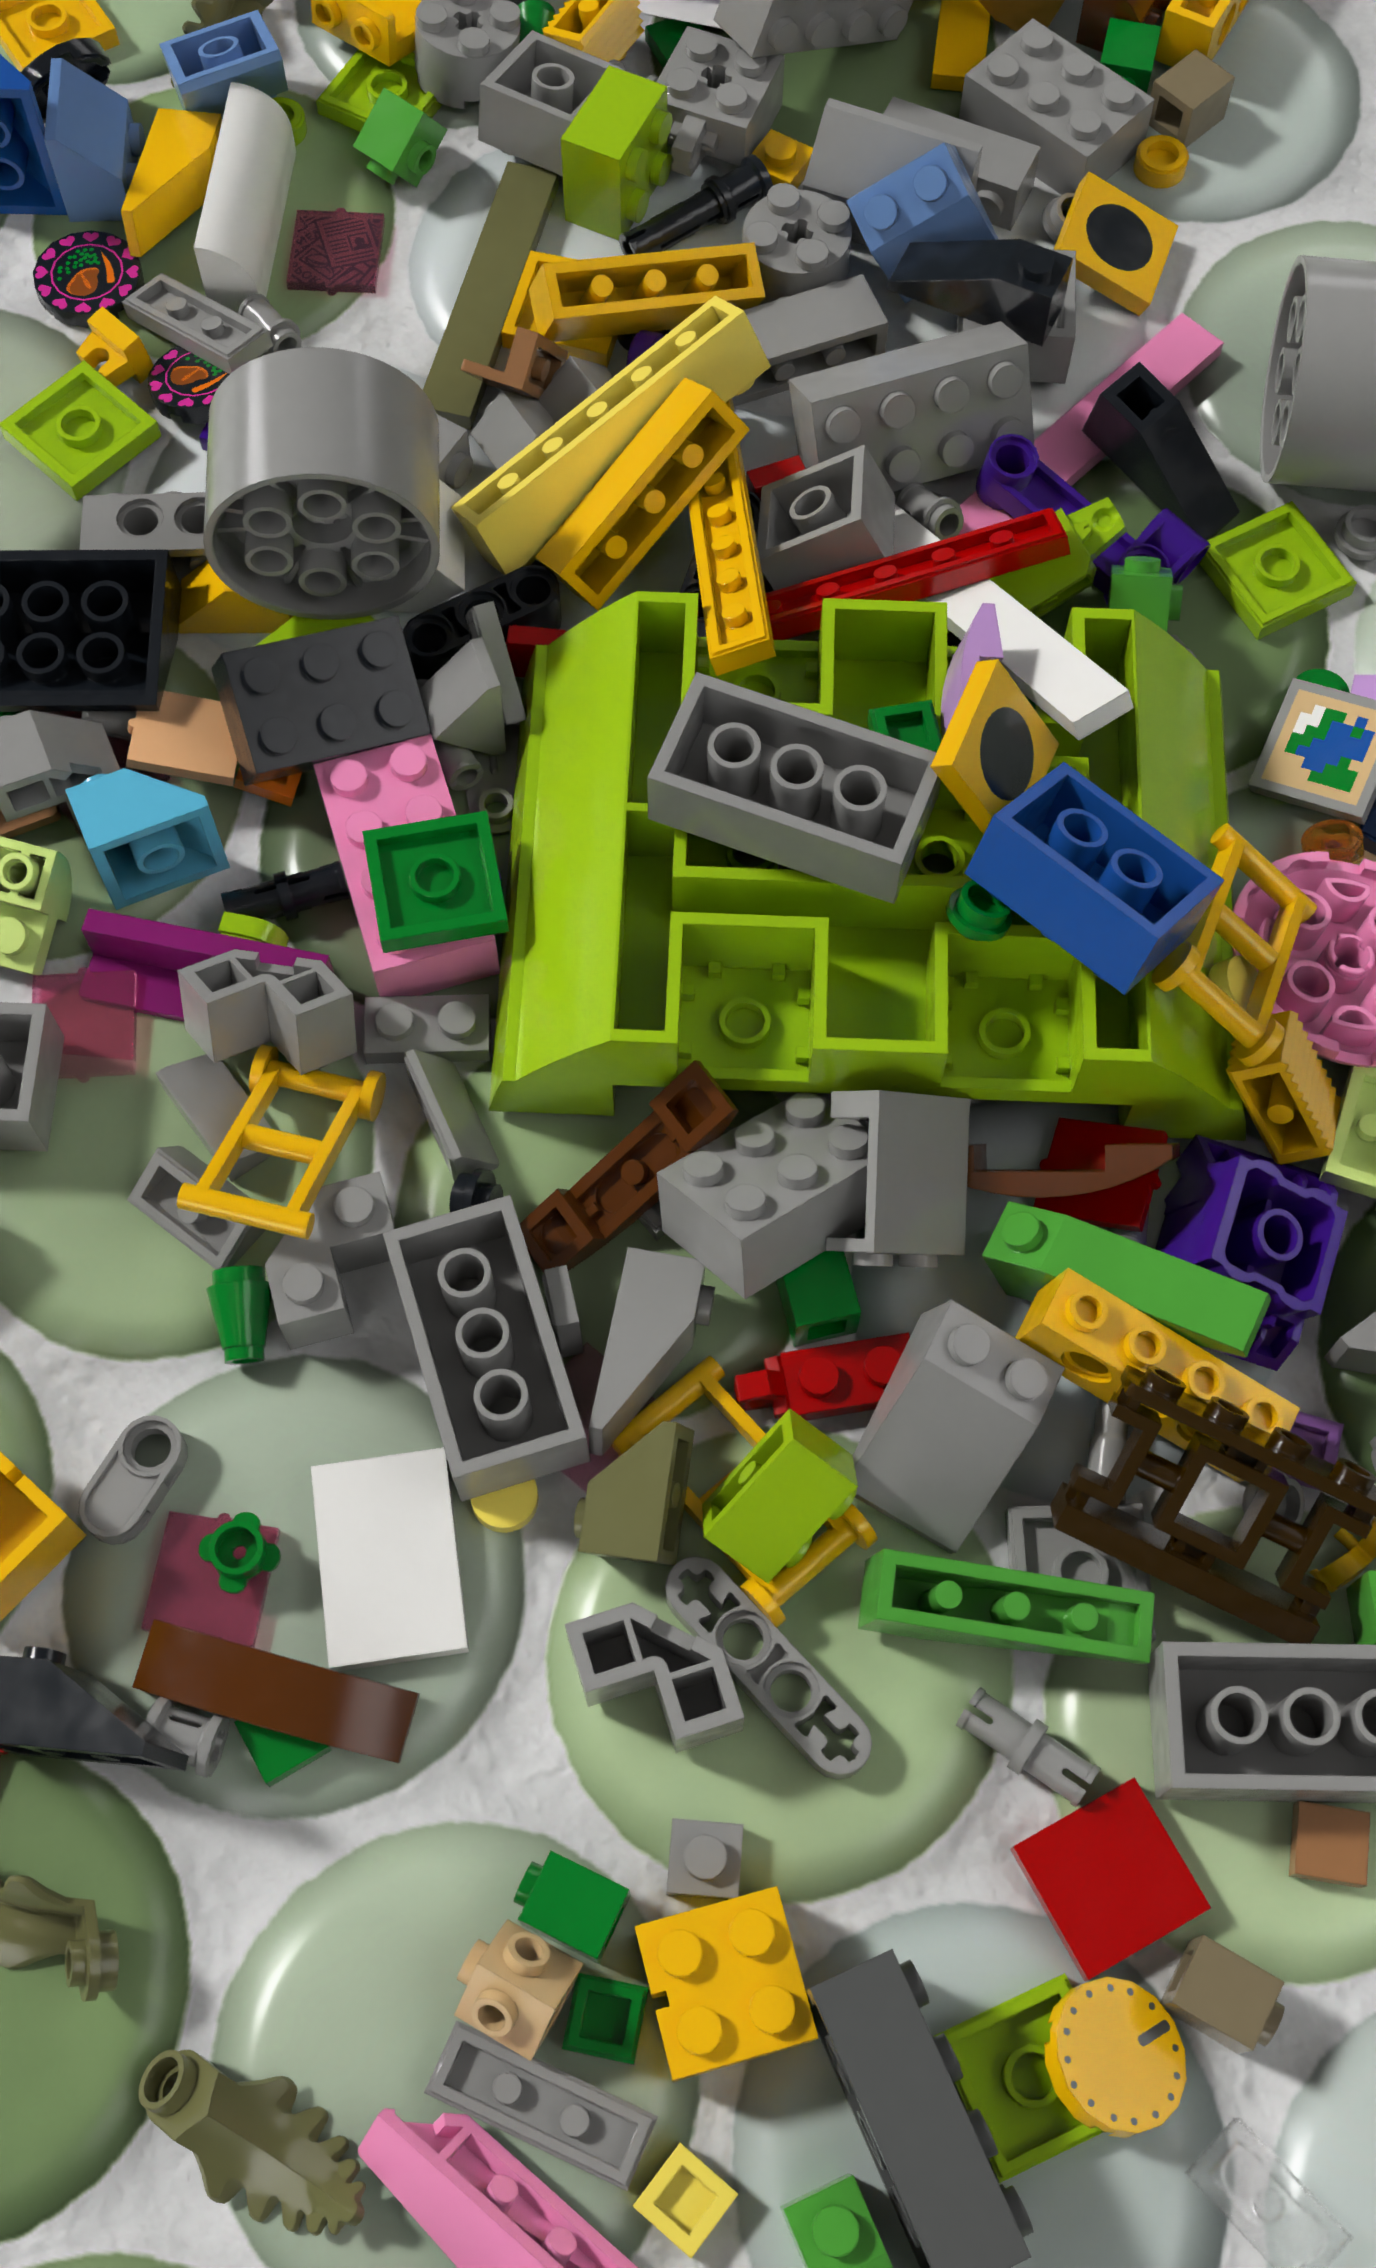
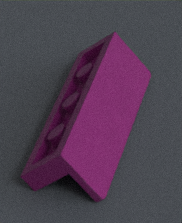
[80,908,334,1022]

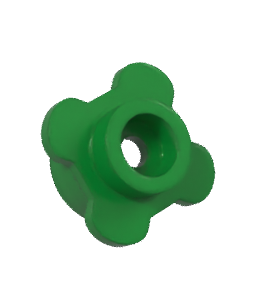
[199,1512,281,1594]

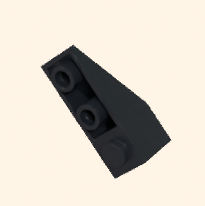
[1082,362,1240,541]

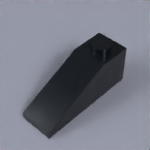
[887,239,1073,347]
[0,1646,189,1771]

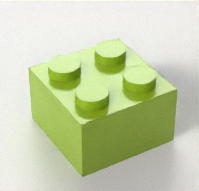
[560,65,673,241]

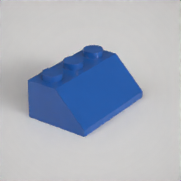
[0,54,67,215]

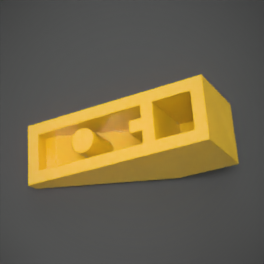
[121,108,222,257]

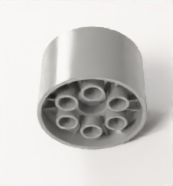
[1260,255,1376,493]
[203,347,440,619]

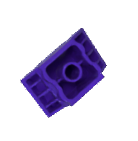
[1155,1134,1348,1371]

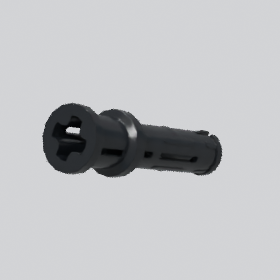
[619,154,773,255]

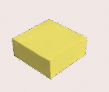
[633,2143,738,2258]

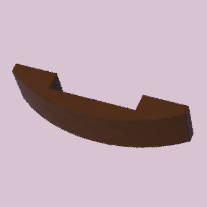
[520,1060,739,1274]
[967,1143,1180,1198]
[132,1619,420,1763]

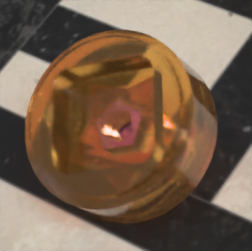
[1301,819,1364,865]

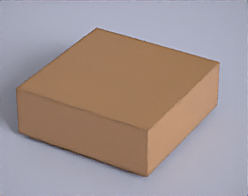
[1289,1801,1371,1888]

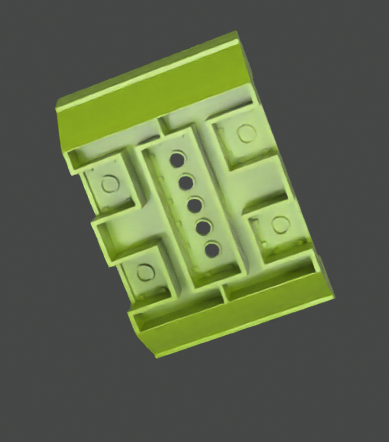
[489,591,1246,1141]

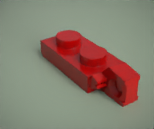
[733,1332,910,1421]

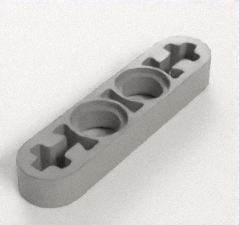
[665,1556,872,1780]

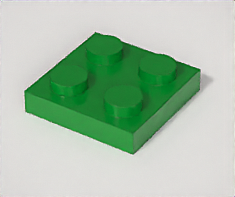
[362,810,509,953]

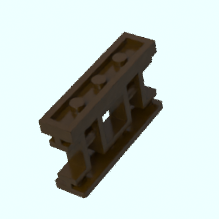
[1050,1365,1376,1644]

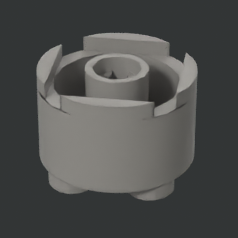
[414,0,520,109]
[742,183,852,306]

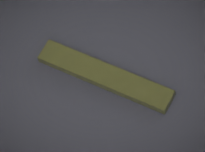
[423,161,559,430]

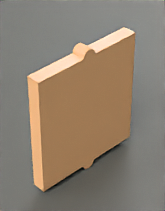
[126,691,237,786]

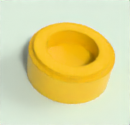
[1133,135,1189,189]

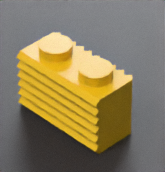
[542,0,645,62]
[1226,1010,1341,1165]

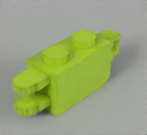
[947,497,1127,633]

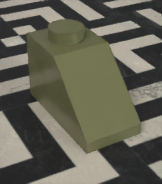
[573,1421,695,1566]

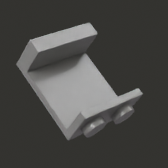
[826,1090,970,1268]

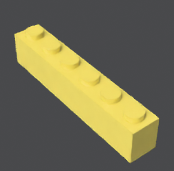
[451,296,771,575]

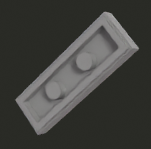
[122,273,273,374]
[424,2020,658,2191]

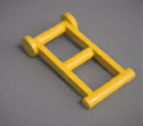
[1152,823,1317,1067]
[177,1044,386,1240]
[611,1356,878,1628]

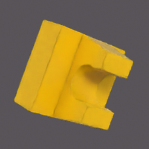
[76,306,154,387]

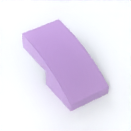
[941,603,1004,739]

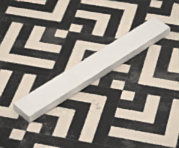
[893,504,1134,741]

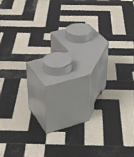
[470,356,613,470]
[0,710,120,832]
[177,949,357,1075]
[265,1171,396,1350]
[565,1602,745,1753]

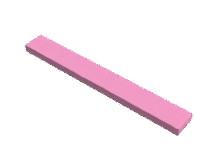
[958,313,1224,535]

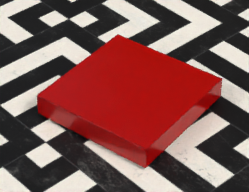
[1010,1777,1211,1981]

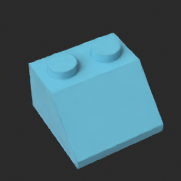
[65,768,230,910]

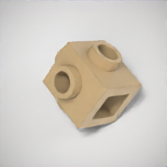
[454,1919,583,2061]

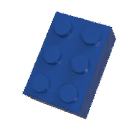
[964,762,1224,995]

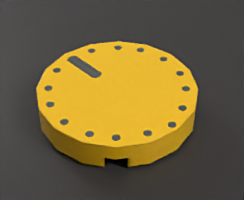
[1044,1976,1187,2138]

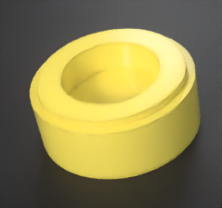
[1208,955,1258,1010]
[470,1479,539,1533]

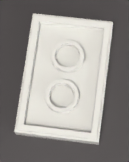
[311,1447,469,1671]

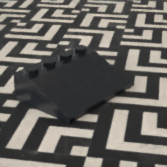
[0,550,182,712]

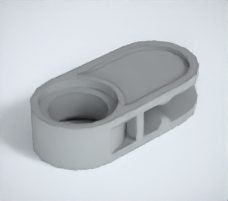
[78,1415,188,1545]

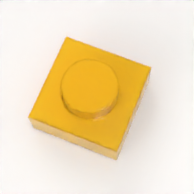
[752,129,813,188]

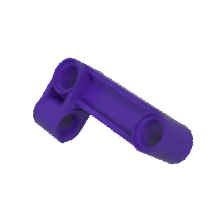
[976,434,1211,606]

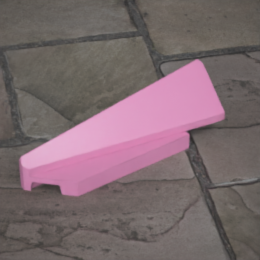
[358,2108,638,2268]

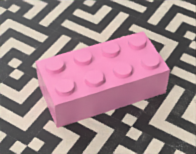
[313,734,500,997]

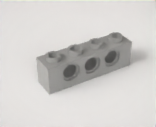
[79,491,207,585]

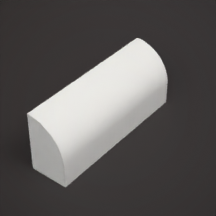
[194,82,296,313]

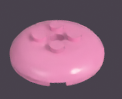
[1232,851,1376,1068]

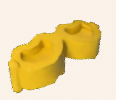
[1309,1516,1376,1593]

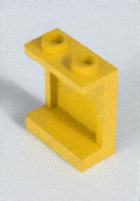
[311,0,422,67]

